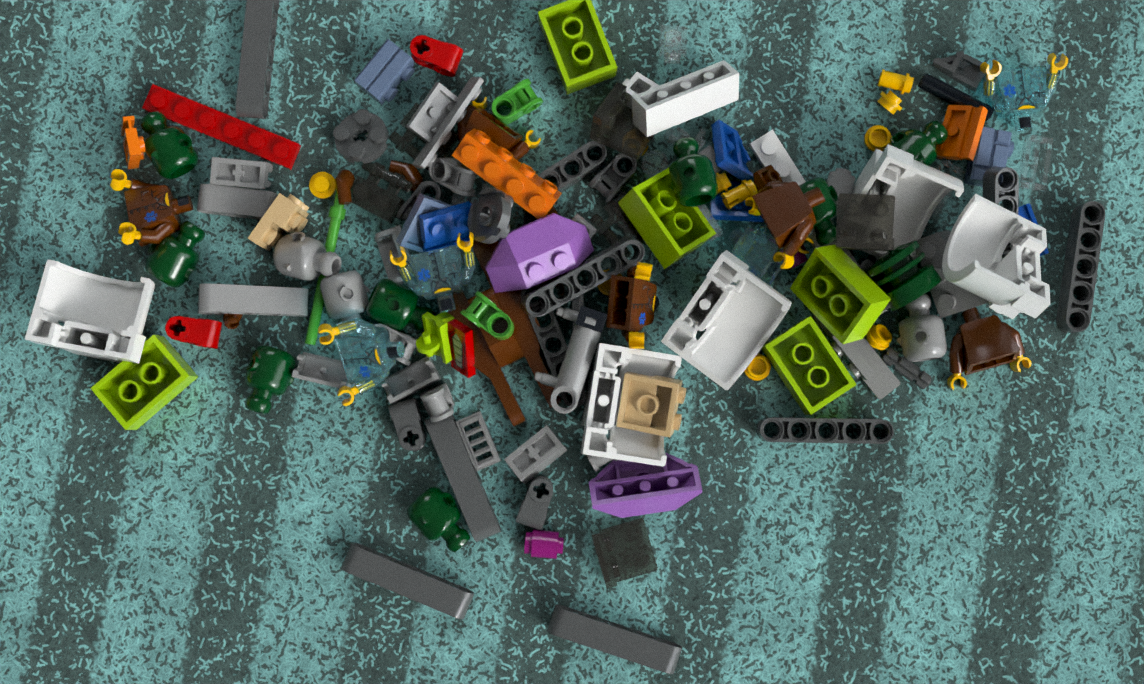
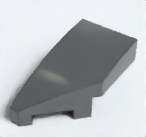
[932,51,990,92]

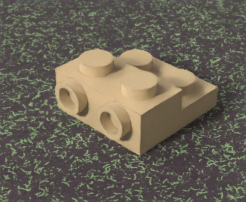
[248,193,309,251]
[616,372,686,438]

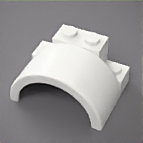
[837,144,964,257]
[942,194,1051,319]
[661,250,792,390]
[25,260,155,364]
[581,343,682,467]

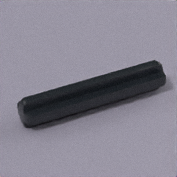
[918,74,994,121]

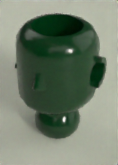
[141,111,198,179]
[883,120,948,166]
[668,137,718,207]
[799,177,841,247]
[145,220,205,288]
[366,279,435,332]
[245,345,295,414]
[407,487,470,552]

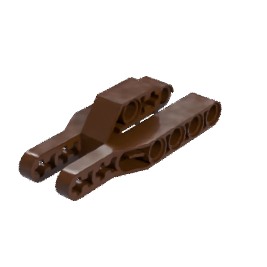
[421,240,562,427]

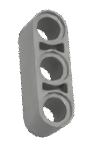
[197,184,278,220]

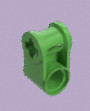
[492,78,544,125]
[460,291,514,340]

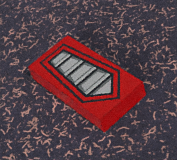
[447,319,476,378]

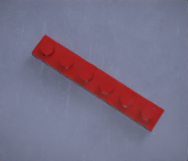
[142,84,301,170]

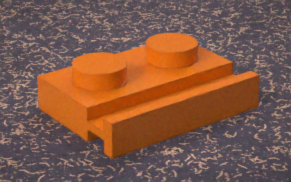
[936,105,988,161]
[121,116,145,169]

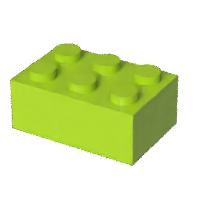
[538,0,617,95]
[618,168,716,269]
[790,244,891,344]
[762,316,857,415]
[90,334,198,430]

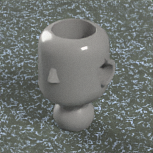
[273,232,342,281]
[320,270,370,339]
[896,294,947,362]

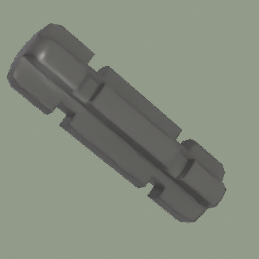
[882,348,932,389]

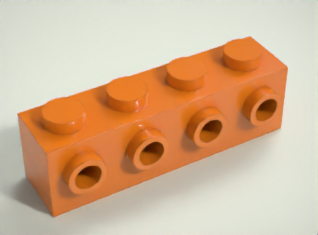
[452,128,562,219]

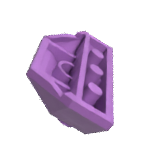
[485,213,594,293]
[589,453,702,518]

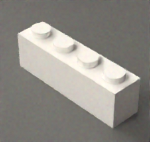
[632,60,739,137]

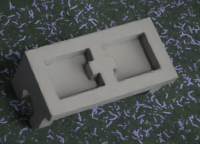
[210,157,273,189]
[375,225,419,285]
[292,352,356,388]
[380,357,441,404]
[504,425,567,484]

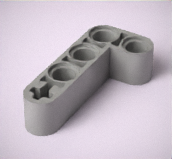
[198,283,308,317]

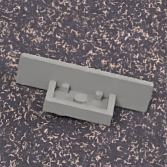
[406,77,484,169]
[813,314,900,399]

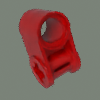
[410,35,464,77]
[165,316,222,349]

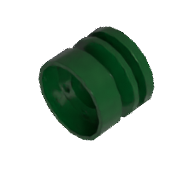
[866,240,942,311]

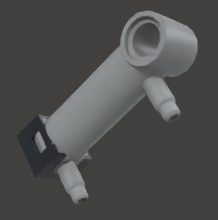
[534,306,608,414]

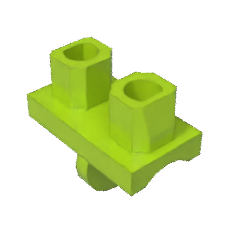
[416,311,454,364]

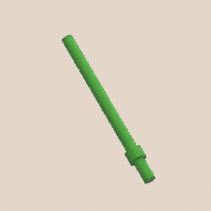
[305,190,346,345]

